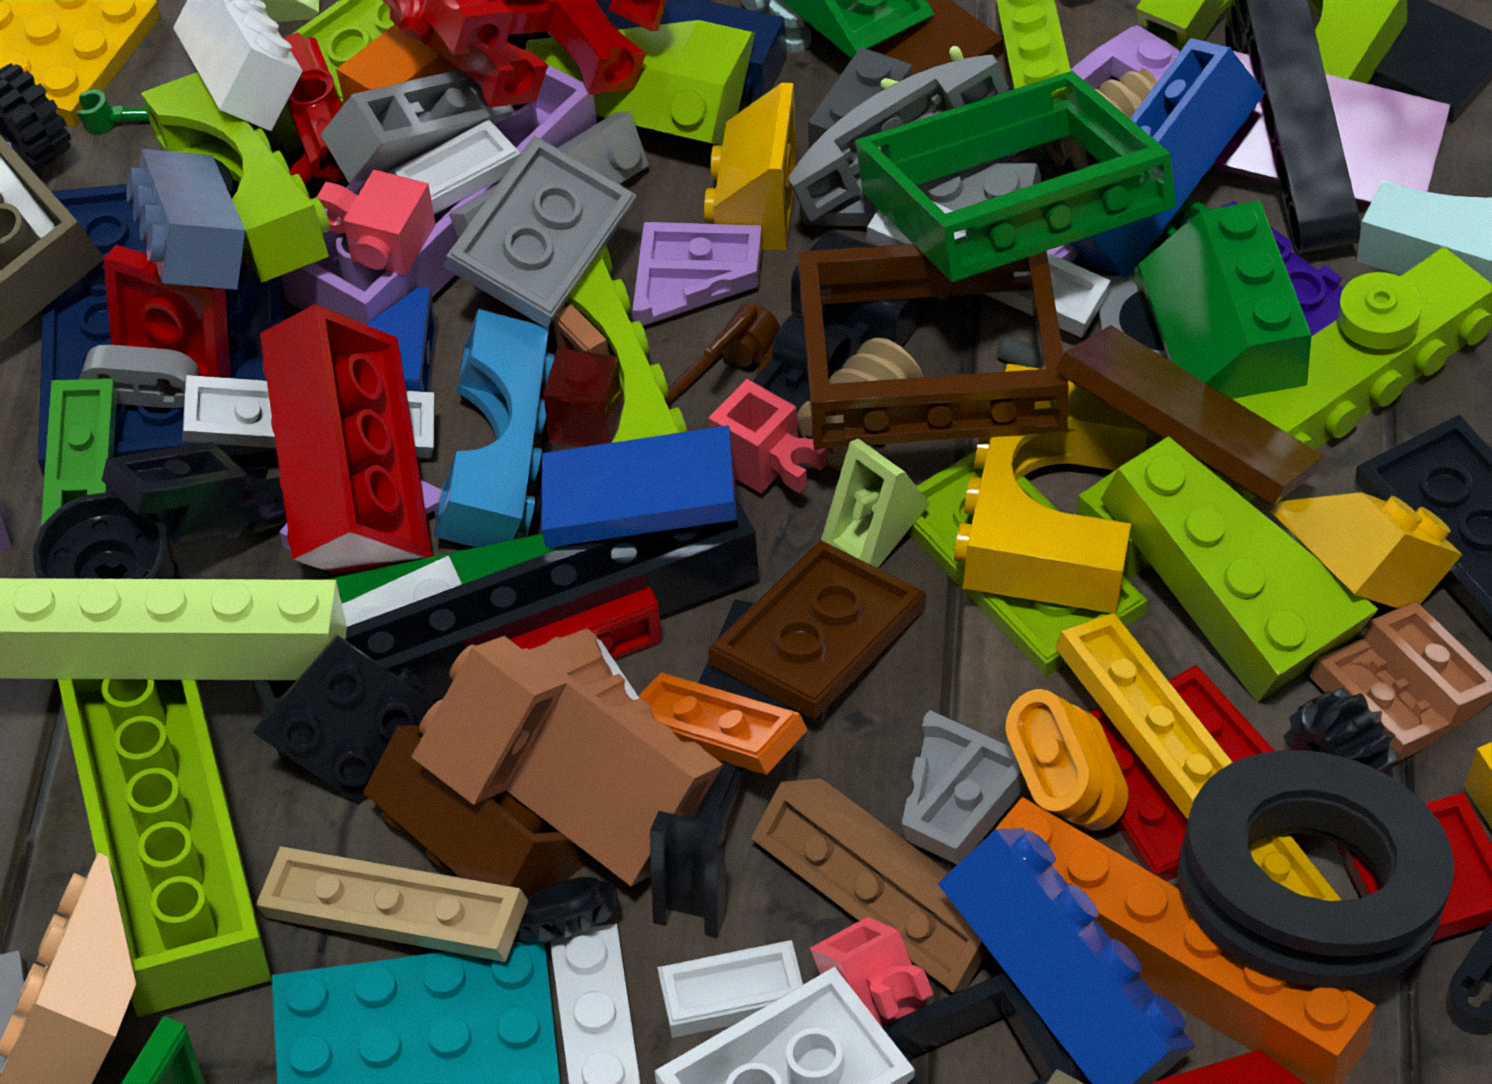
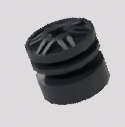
[33,492,181,579]

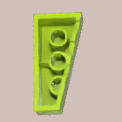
[1101,436,1378,703]

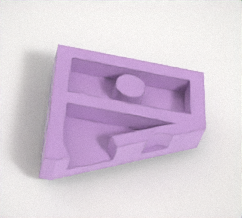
[632,222,763,326]

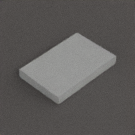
[443,135,637,329]

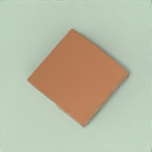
[1309,601,1492,761]

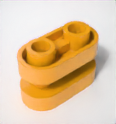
[1005,689,1128,831]

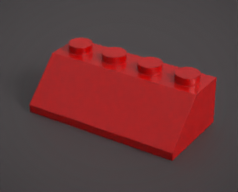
[260,304,433,574]

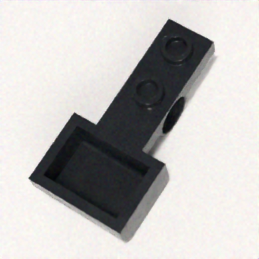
[753,230,939,413]

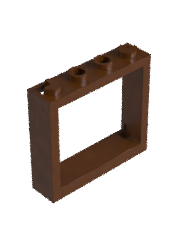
[798,244,1069,449]

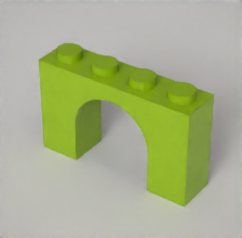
[1136,0,1408,84]

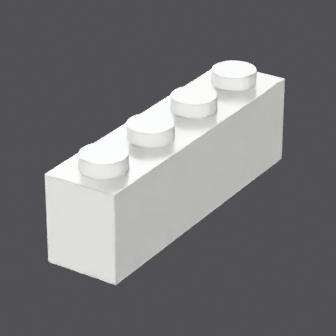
[173,0,303,131]

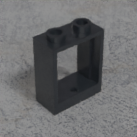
[881,972,1083,1084]

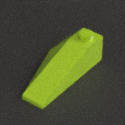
[525,20,755,145]

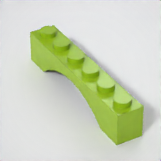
[141,72,330,283]
[552,245,687,443]

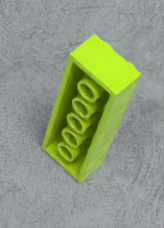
[58,679,272,1017]

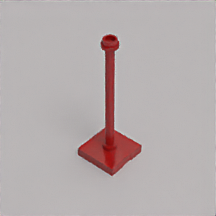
[103,152,315,378]

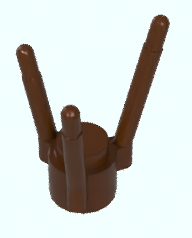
[665,303,780,406]

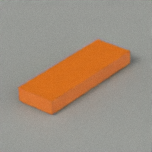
[638,672,807,775]

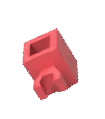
[317,169,436,275]
[708,379,829,494]
[810,917,934,1026]

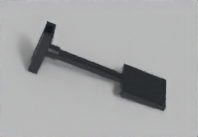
[650,599,829,937]

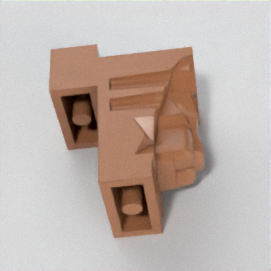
[411,628,723,886]

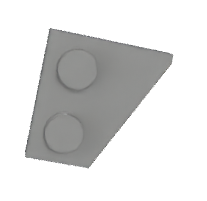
[902,710,1027,865]

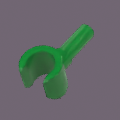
[77,89,150,135]

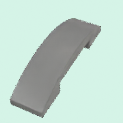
[788,55,1009,222]

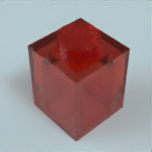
[543,349,622,447]

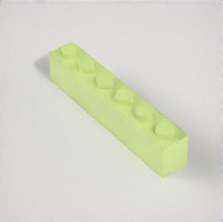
[0,578,347,680]

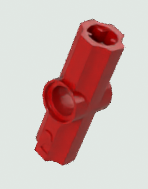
[283,32,346,183]

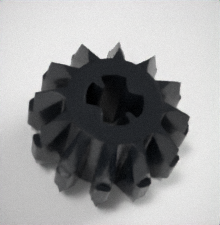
[1283,688,1400,779]

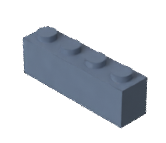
[127,149,245,290]

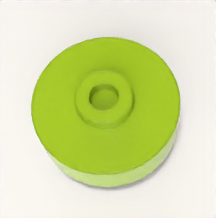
[1338,272,1422,349]

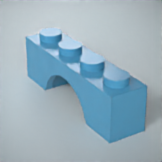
[433,309,554,547]

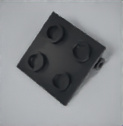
[253,635,435,804]

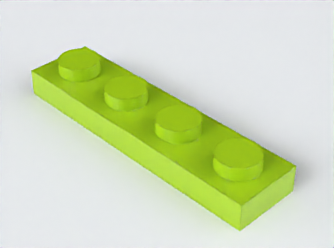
[996,0,1071,101]

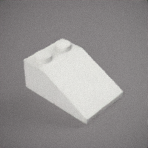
[655,967,915,1084]

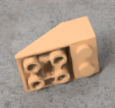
[0,852,136,1084]

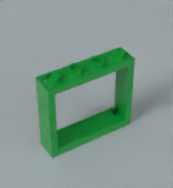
[855,71,1176,282]

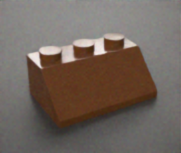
[363,725,593,897]

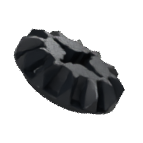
[517,877,620,943]

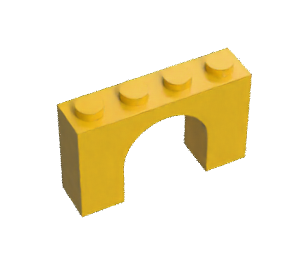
[954,364,1149,614]

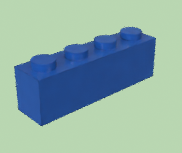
[1070,38,1265,278]
[937,828,1195,1084]

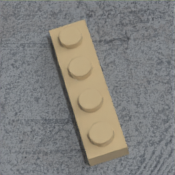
[256,846,529,962]

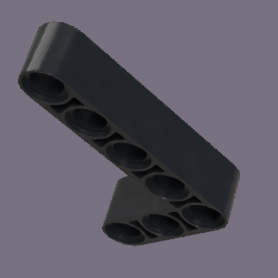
[1225,0,1361,254]

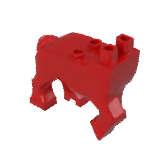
[382,0,666,108]

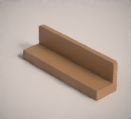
[751,778,988,992]

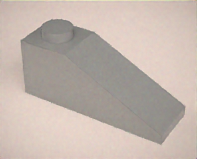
[320,70,514,184]

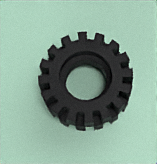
[0,63,71,173]

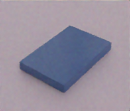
[542,425,737,548]

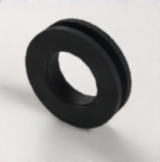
[1177,750,1454,988]

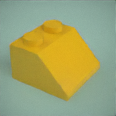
[704,83,798,251]
[1270,492,1462,609]

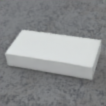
[388,119,521,214]
[657,940,803,1038]

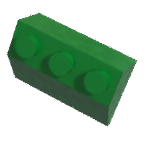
[1138,200,1312,399]

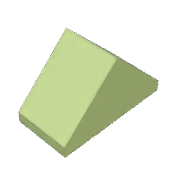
[821,439,930,568]

